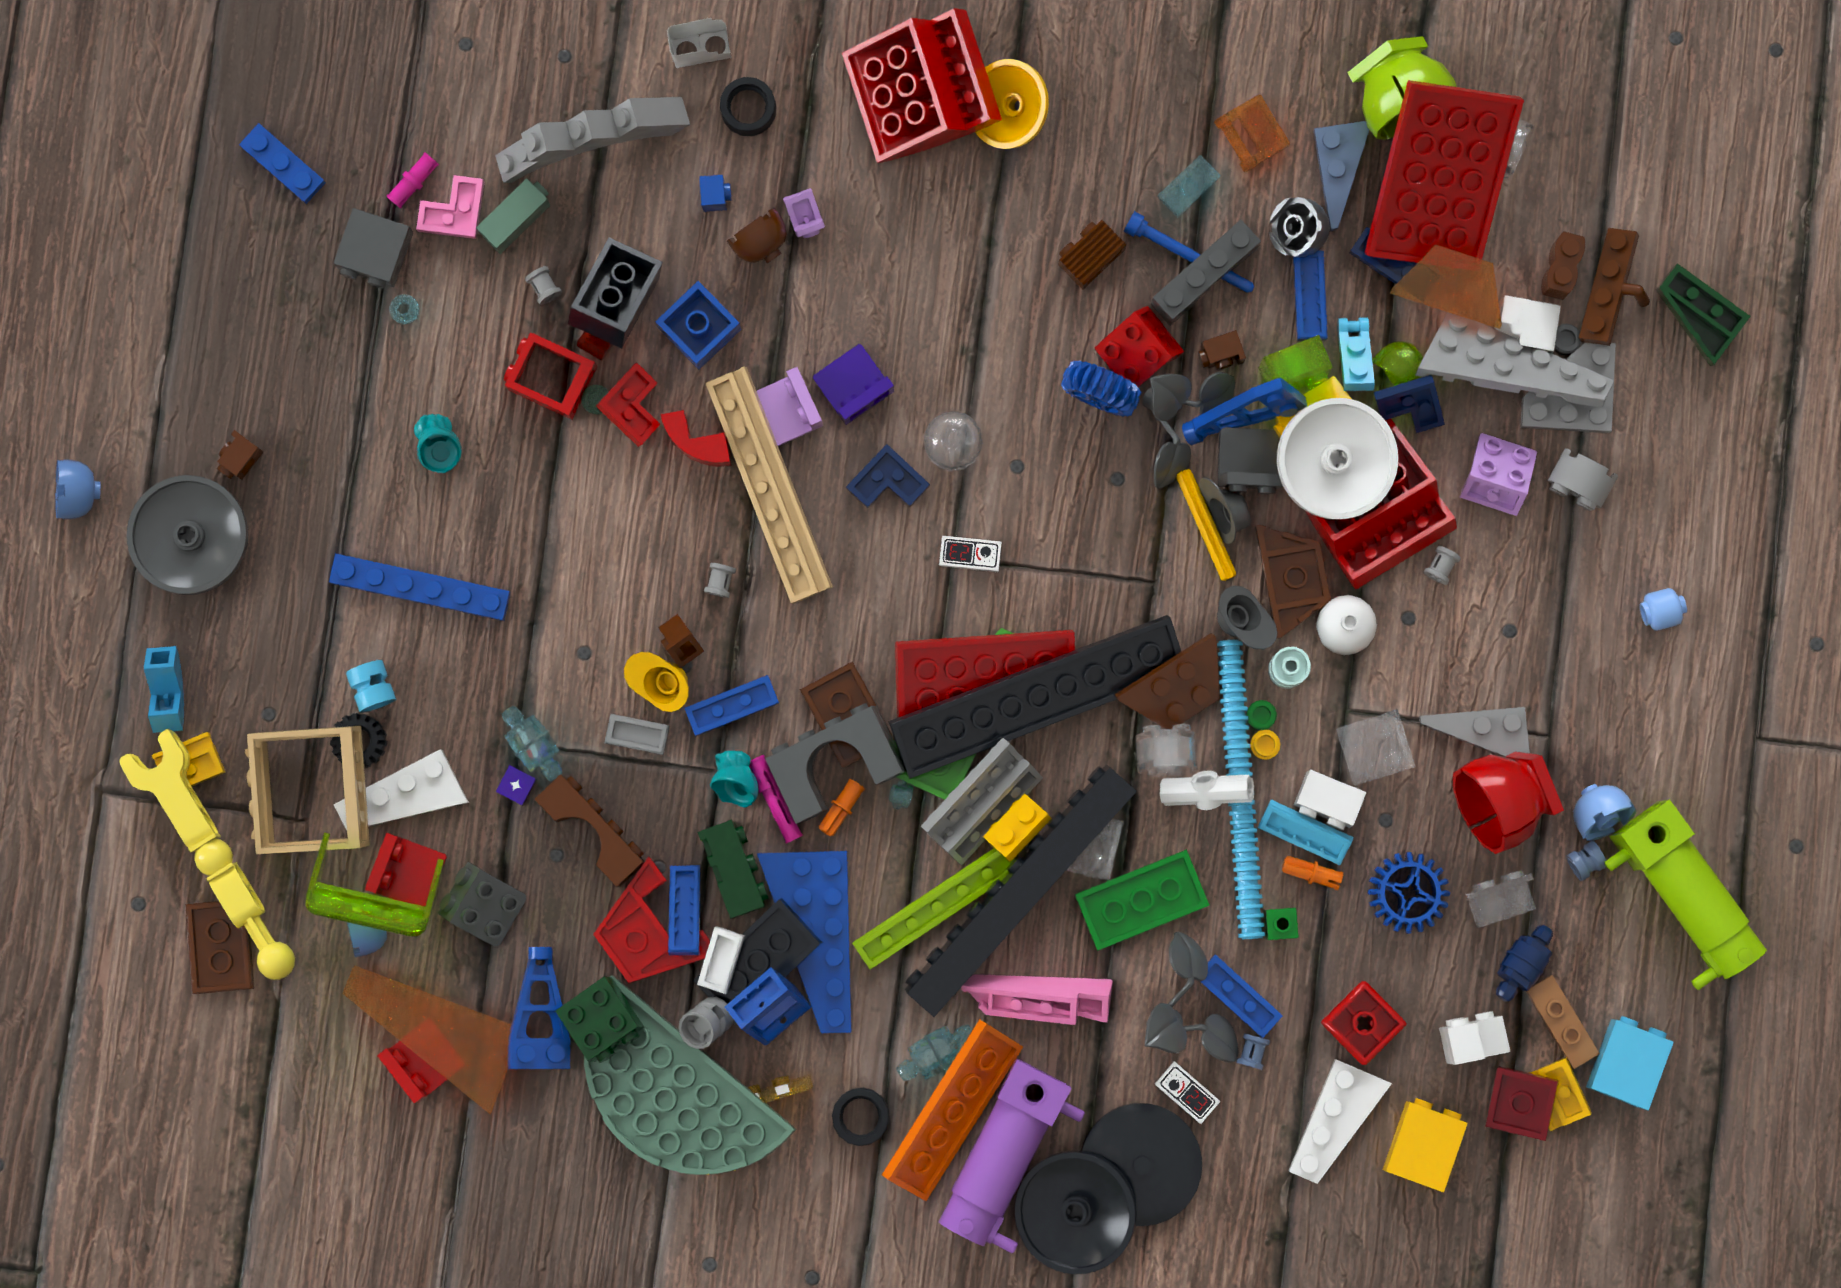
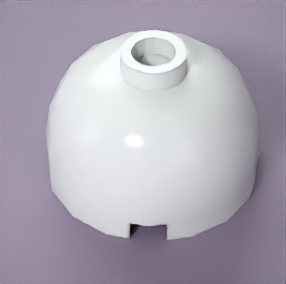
[1316,595,1377,655]

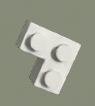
[1439,1011,1510,1065]

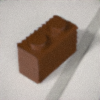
[1058,220,1126,290]

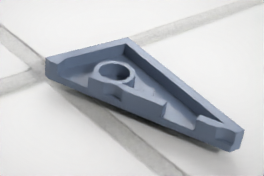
[1313,121,1370,231]

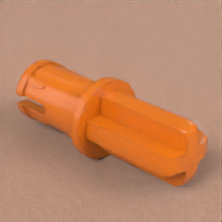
[819,778,865,837]
[1282,856,1343,891]

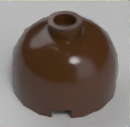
[726,207,787,264]

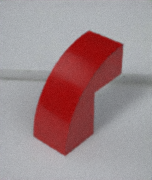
[660,410,732,467]

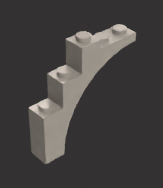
[495,97,690,183]

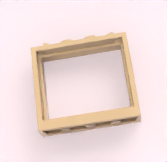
[245,726,370,854]

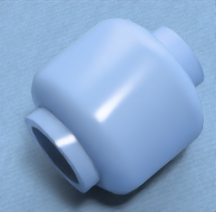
[1640,588,1687,631]

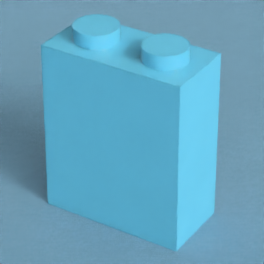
[1586,1016,1674,1111]

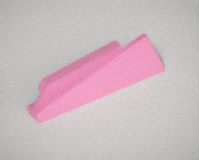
[961,974,1113,1025]

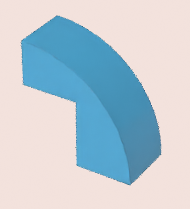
[144,646,184,733]

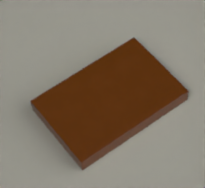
[800,661,895,769]
[185,901,254,994]

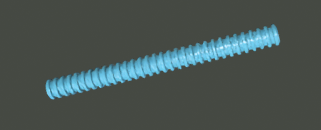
[1217,640,1266,940]

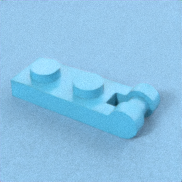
[1337,317,1375,391]

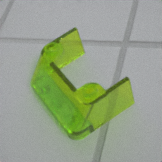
[305,833,444,937]

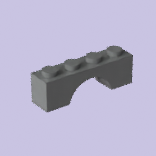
[1151,220,1261,326]

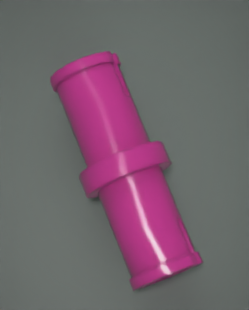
[386,152,439,209]

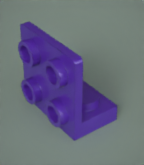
[813,344,894,425]

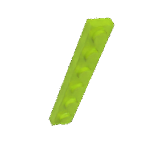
[852,848,1014,970]

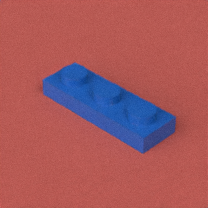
[239,123,326,204]
[684,675,779,736]
[1200,954,1283,1038]

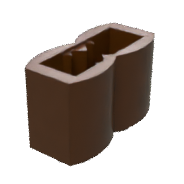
[1541,231,1585,300]

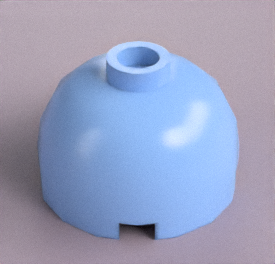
[1573,784,1637,841]

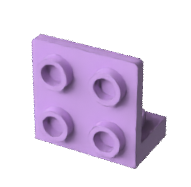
[757,367,823,446]
[1460,433,1537,516]

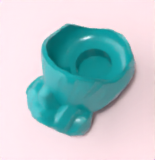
[414,414,462,473]
[710,751,758,808]

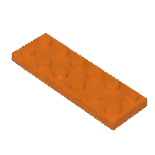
[882,1019,1023,1201]

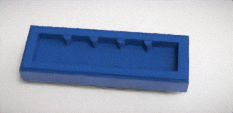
[1293,250,1328,341]
[668,865,701,955]

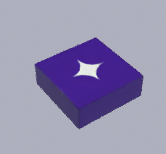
[496,765,537,806]

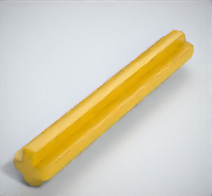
[1177,469,1236,581]

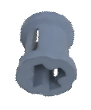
[1236,1033,1270,1070]

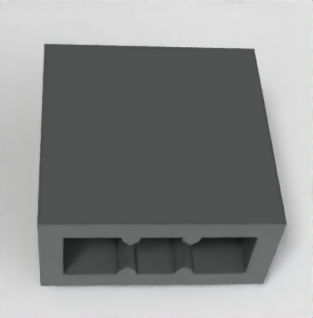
[334,208,414,289]

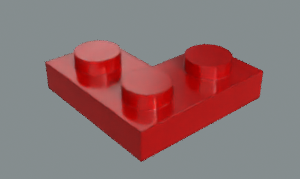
[596,362,660,447]

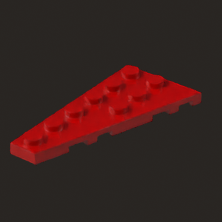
[895,630,1075,718]

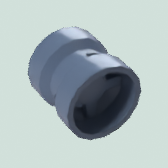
[1566,840,1606,881]

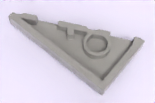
[1419,707,1530,757]

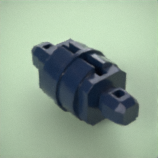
[1496,925,1553,1002]

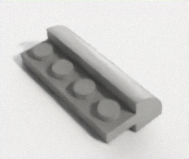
[921,738,1043,866]

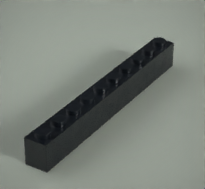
[905,764,1137,1017]

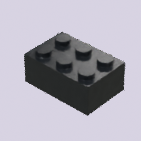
[568,238,663,349]

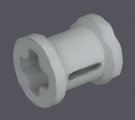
[525,266,562,305]
[1424,546,1461,585]
[704,563,736,598]

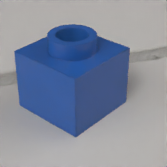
[699,175,732,212]

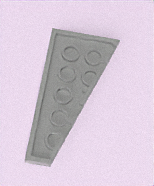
[1415,309,1614,408]

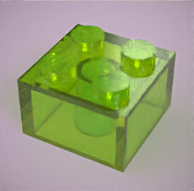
[1258,335,1333,391]

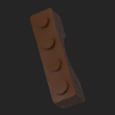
[535,774,645,887]

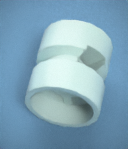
[1268,647,1311,689]

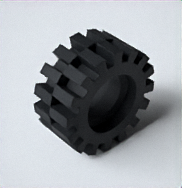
[330,713,388,768]

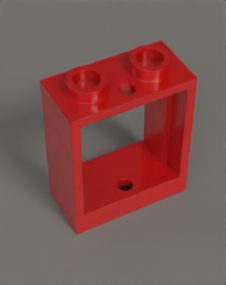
[504,332,598,420]

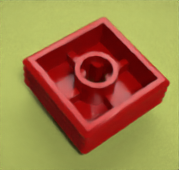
[1321,981,1407,1065]

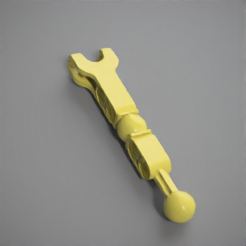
[120,729,295,980]

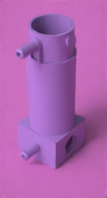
[938,1058,1085,1253]

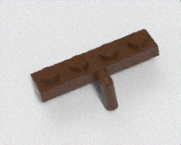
[1579,228,1650,346]

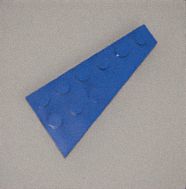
[757,851,852,1033]

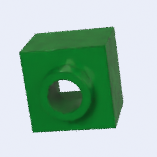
[1264,908,1299,940]

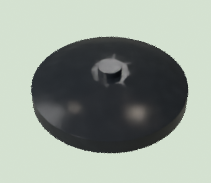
[1082,1103,1202,1226]
[1015,1150,1137,1274]

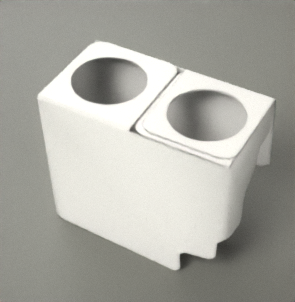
[667,18,731,68]
[1494,295,1561,353]

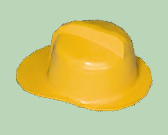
[624,652,689,712]

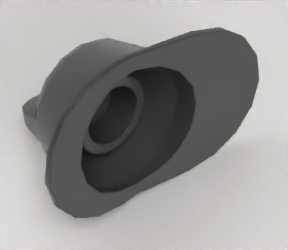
[1199,477,1251,544]
[1217,586,1277,650]

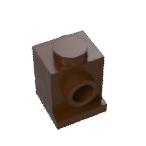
[1198,330,1246,370]
[216,430,263,480]
[658,614,704,668]

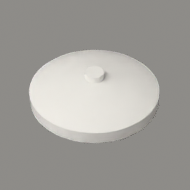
[1277,398,1398,519]

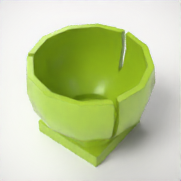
[1347,36,1457,140]

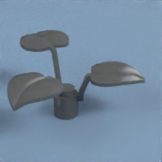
[1142,372,1235,488]
[1144,932,1238,1063]

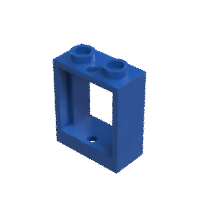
[725,967,811,1046]

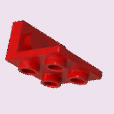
[1095,306,1185,388]
[364,833,447,911]
[377,1018,466,1104]

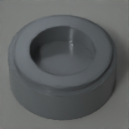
[1554,324,1581,355]

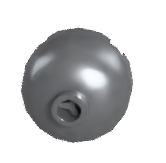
[1269,197,1330,257]

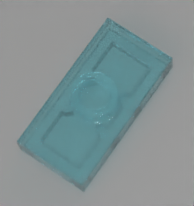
[1158,155,1221,218]

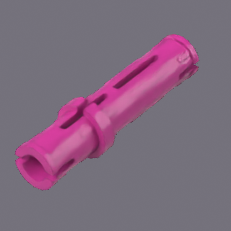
[749,755,803,844]

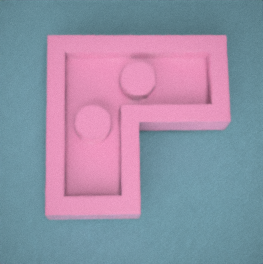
[416,175,484,239]

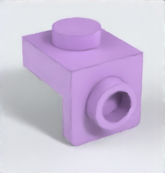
[783,188,825,238]

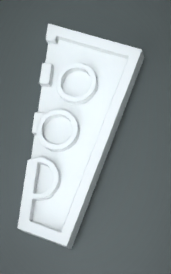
[333,749,469,830]
[1288,1059,1392,1184]

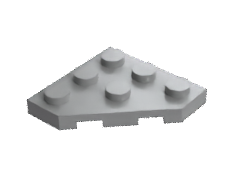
[1520,342,1616,433]

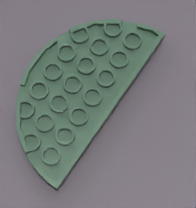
[584,975,797,1175]

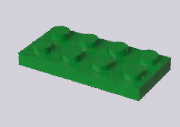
[1075,849,1209,951]

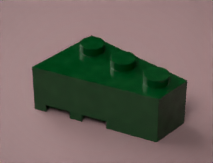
[1656,263,1751,366]
[697,819,769,919]

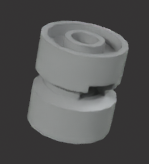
[679,997,733,1049]

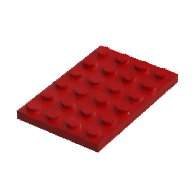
[1365,80,1524,271]

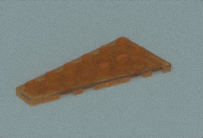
[342,965,512,1115]

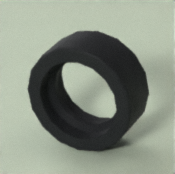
[720,77,776,137]
[832,1087,890,1146]

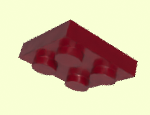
[1485,1066,1559,1141]

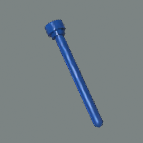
[1123,211,1254,293]

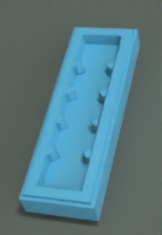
[1258,800,1353,865]

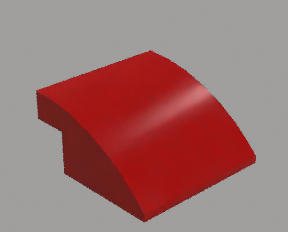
[842,8,1002,163]
[1305,419,1457,590]

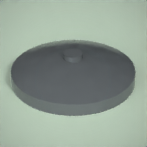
[127,475,248,595]

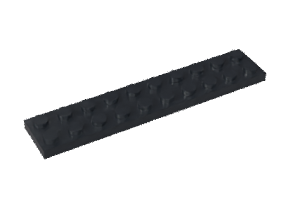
[888,615,1182,779]

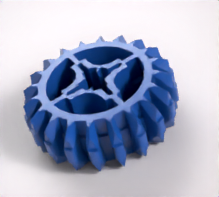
[1061,360,1141,417]
[1367,852,1450,934]

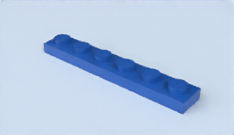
[329,553,511,621]

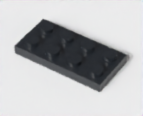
[693,898,822,1025]

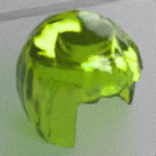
[1372,341,1424,386]

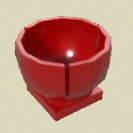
[1452,751,1564,854]

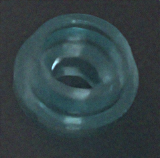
[389,294,420,324]
[889,780,913,810]

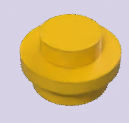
[1250,730,1280,760]

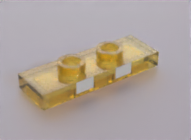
[747,1073,814,1103]

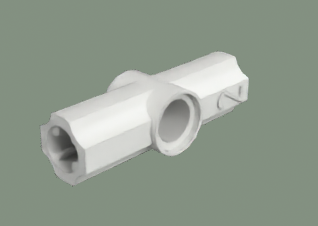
[1160,771,1254,810]

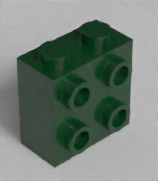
[555,976,644,1063]

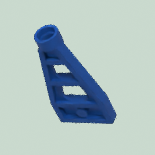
[1182,377,1307,446]
[508,947,570,1069]

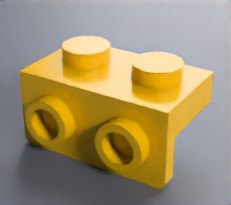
[983,794,1052,862]

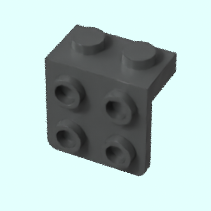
[1218,427,1283,494]
[438,861,526,946]

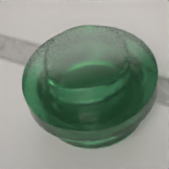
[581,385,608,415]

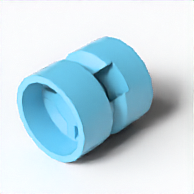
[346,660,397,713]

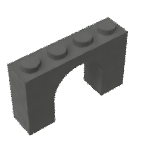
[765,703,906,824]

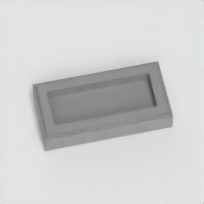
[604,714,670,755]

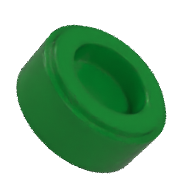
[1246,700,1277,731]

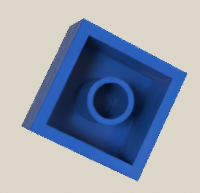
[655,281,742,370]

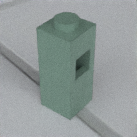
[476,178,551,254]

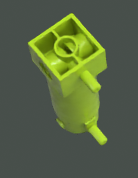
[1605,799,1767,990]

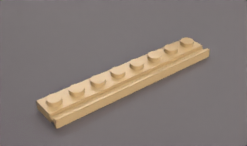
[705,366,833,604]

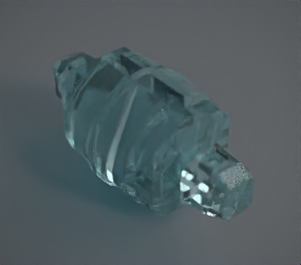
[502,706,563,781]
[896,1024,972,1081]

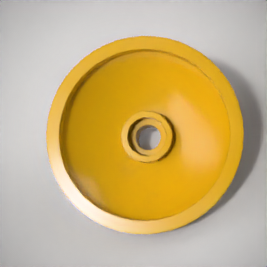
[975,59,1049,149]

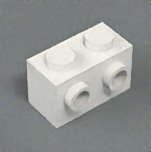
[1294,770,1366,830]

